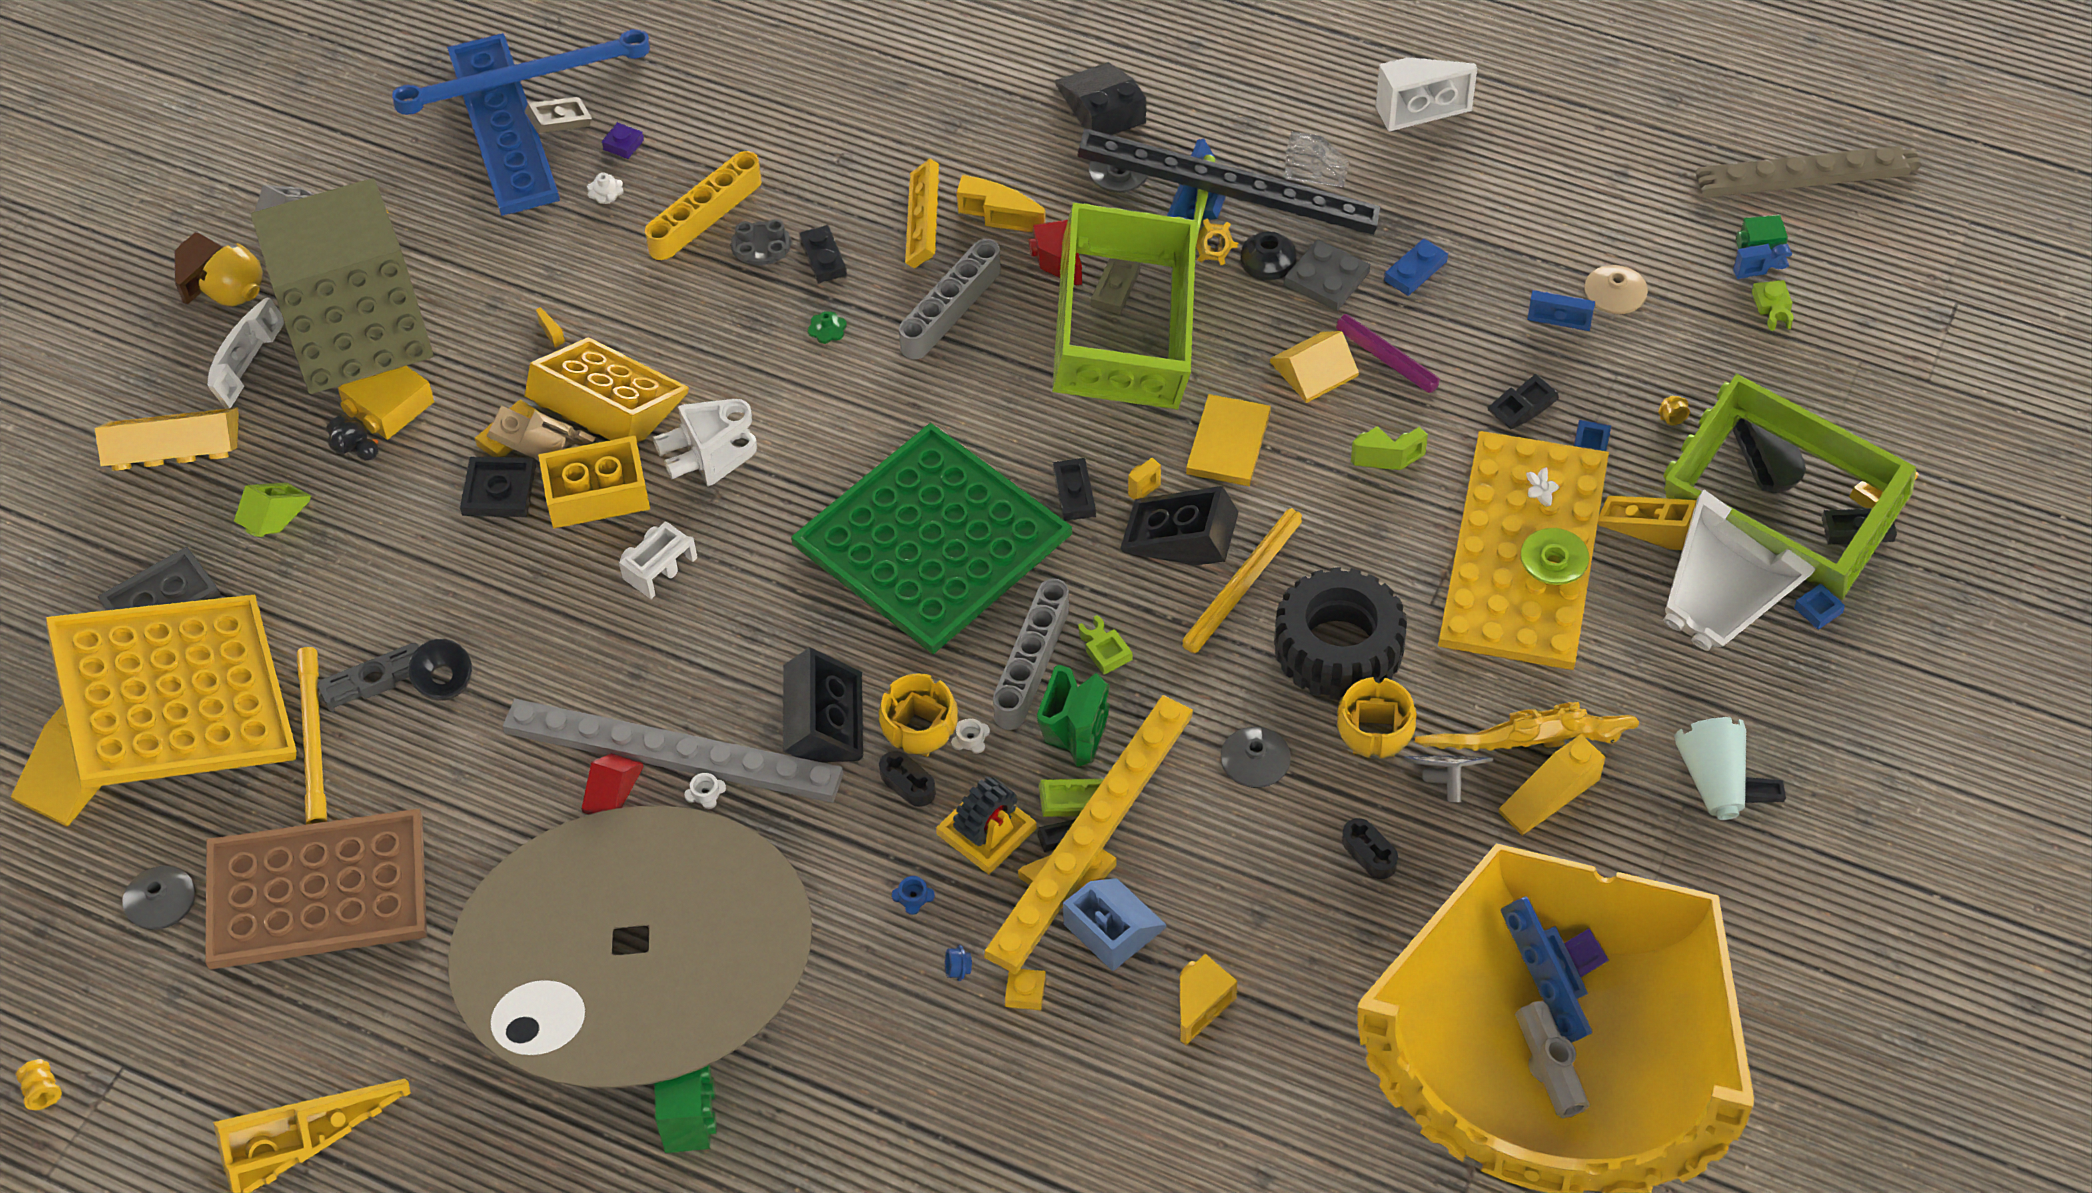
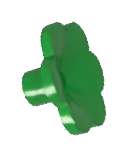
[808,311,847,344]

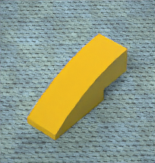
[957,175,1046,233]

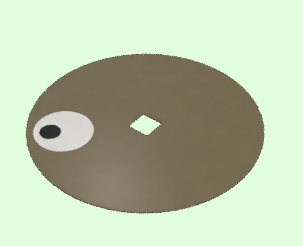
[448,805,812,1088]

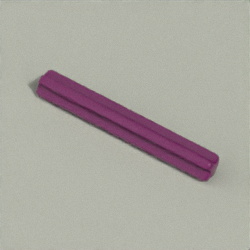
[1336,314,1440,393]

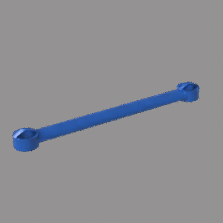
[392,29,650,115]

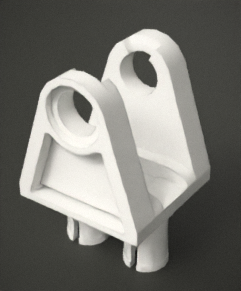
[653,399,757,487]

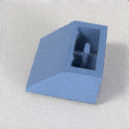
[1063,878,1166,971]

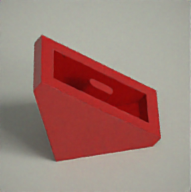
[581,753,644,815]

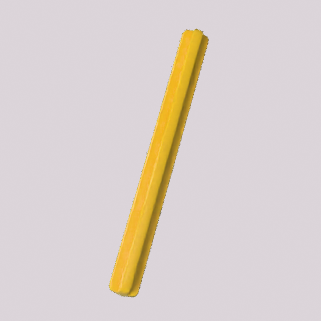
[1182,508,1302,654]

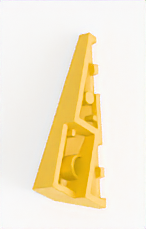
[213,1078,411,1193]

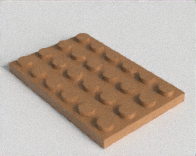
[205,808,427,970]

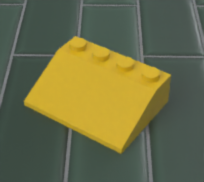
[524,337,689,443]

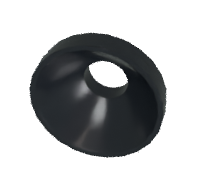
[1240,231,1297,280]
[409,639,472,701]

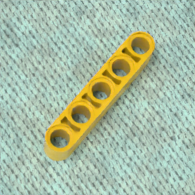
[645,151,762,260]

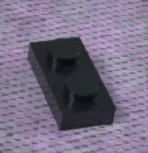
[799,225,847,284]
[1053,458,1096,521]
[1822,508,1897,545]

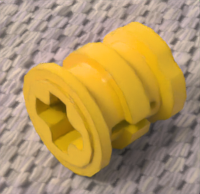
[16,1059,62,1110]

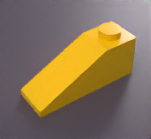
[1598,496,1697,550]
[1498,734,1606,836]

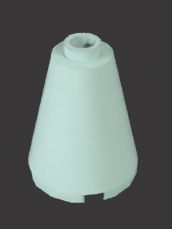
[1674,717,1746,820]

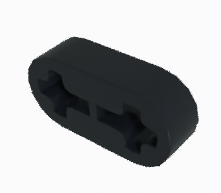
[879,751,936,807]
[1342,818,1398,879]

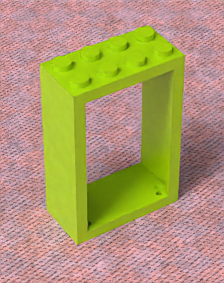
[1052,202,1197,410]
[1663,373,1916,600]

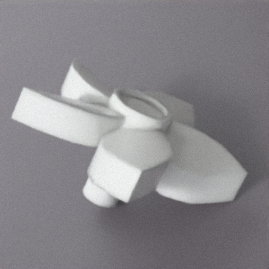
[1526,467,1560,507]

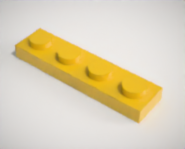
[905,158,939,269]

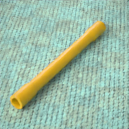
[297,647,327,825]

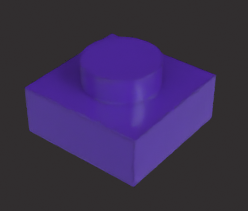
[601,122,644,159]
[1564,928,1609,977]

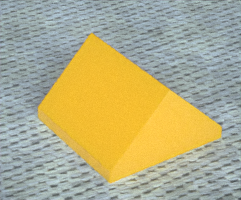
[1270,331,1359,403]

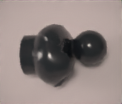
[326,415,378,461]

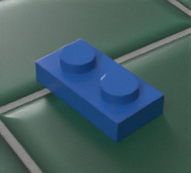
[1384,238,1448,296]
[1527,290,1595,331]

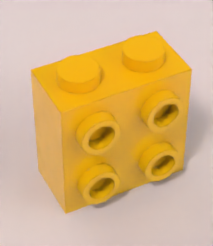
[338,366,434,440]

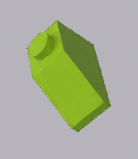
[234,482,311,537]

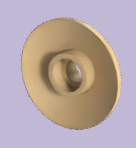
[1584,265,1648,314]

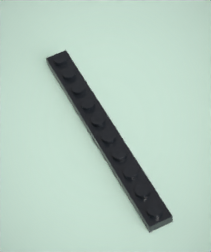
[1077,128,1380,235]

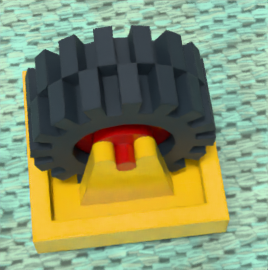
[936,777,1037,875]

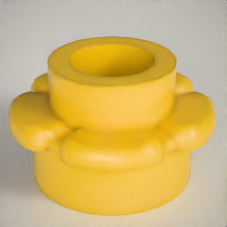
[1658,396,1690,426]

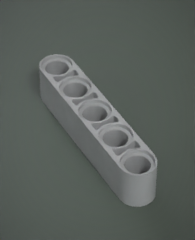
[899,239,1001,359]
[993,578,1069,730]

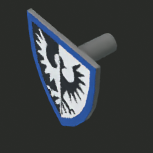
[1404,756,1493,802]

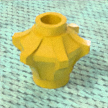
[1196,219,1238,266]

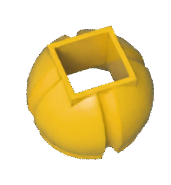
[878,673,958,757]
[1337,677,1417,759]

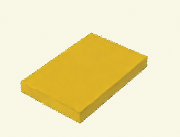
[1186,394,1271,487]

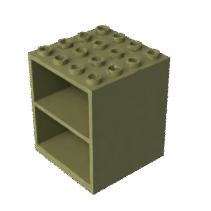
[250,178,434,394]

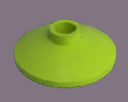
[1521,528,1589,585]

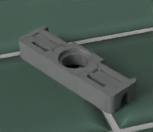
[318,643,419,712]

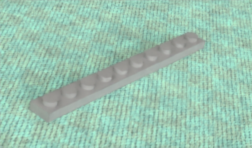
[502,698,843,803]

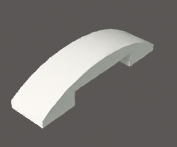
[208,298,285,409]

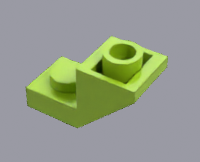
[1351,426,1428,470]

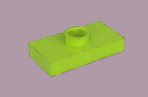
[1038,779,1104,817]

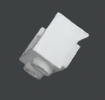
[619,521,697,599]

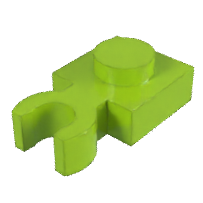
[1751,280,1794,331]
[1078,615,1133,675]

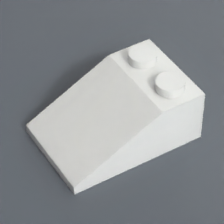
[1376,57,1477,131]

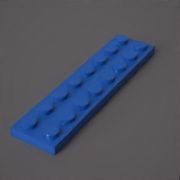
[447,33,560,216]

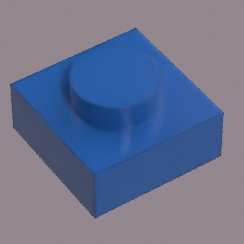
[1794,584,1845,630]

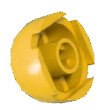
[199,243,263,306]

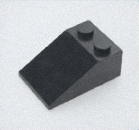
[1055,62,1146,135]
[1120,486,1239,566]

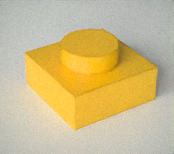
[1128,458,1161,501]
[1005,969,1046,1010]

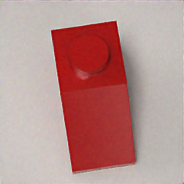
[1028,220,1082,286]

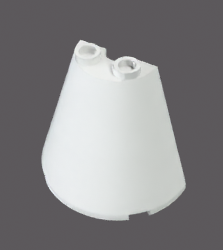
[1663,490,1816,651]

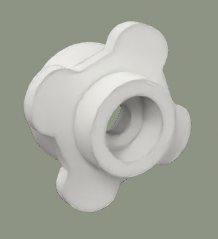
[951,719,990,754]
[684,773,726,809]

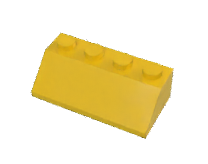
[94,407,239,471]

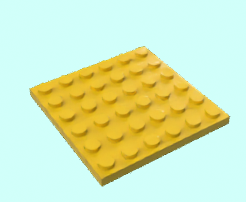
[46,595,297,788]

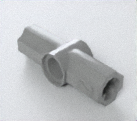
[1515,1001,1590,1118]

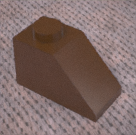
[175,231,223,305]

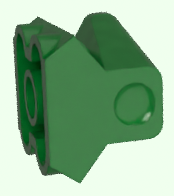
[1037,665,1110,767]

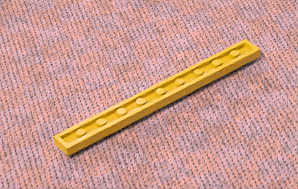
[984,695,1193,975]

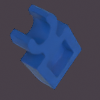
[1733,244,1792,279]

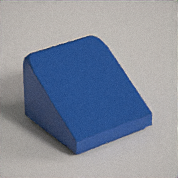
[1574,420,1611,451]

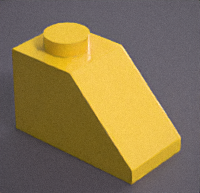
[1179,954,1238,1046]

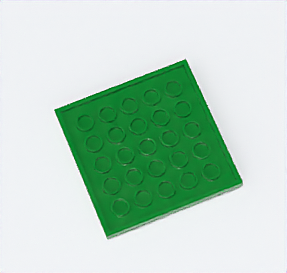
[791,422,1072,655]

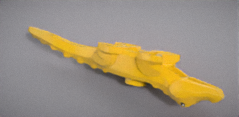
[1415,702,1639,751]

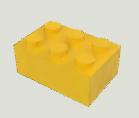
[538,436,650,529]

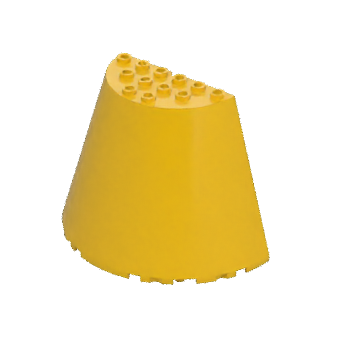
[1357,844,1754,1193]

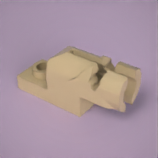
[487,405,595,461]

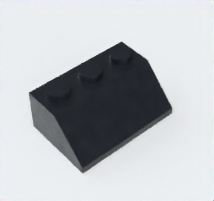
[783,647,863,763]

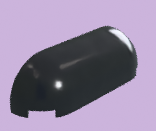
[1732,417,1806,493]

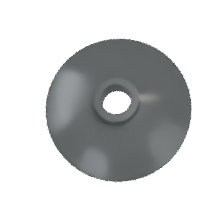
[1089,161,1148,193]
[1221,727,1291,788]
[123,866,196,930]

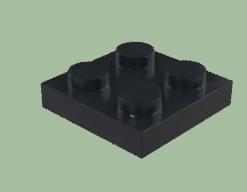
[460,457,536,517]

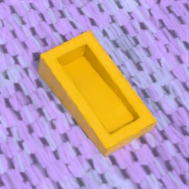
[536,307,565,348]

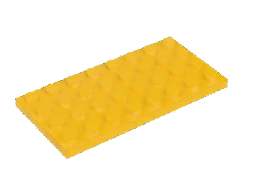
[1438,431,1609,670]

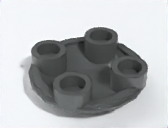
[730,219,792,265]

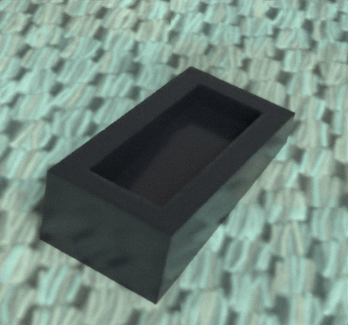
[1745,777,1786,803]
[1037,819,1076,853]

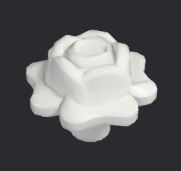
[587,173,623,204]

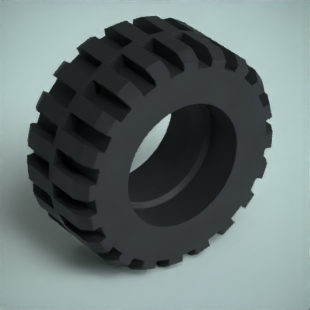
[1274,567,1407,700]

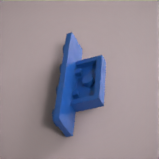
[1167,138,1226,221]
[1501,896,1592,1043]

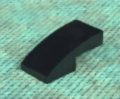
[1488,373,1559,430]

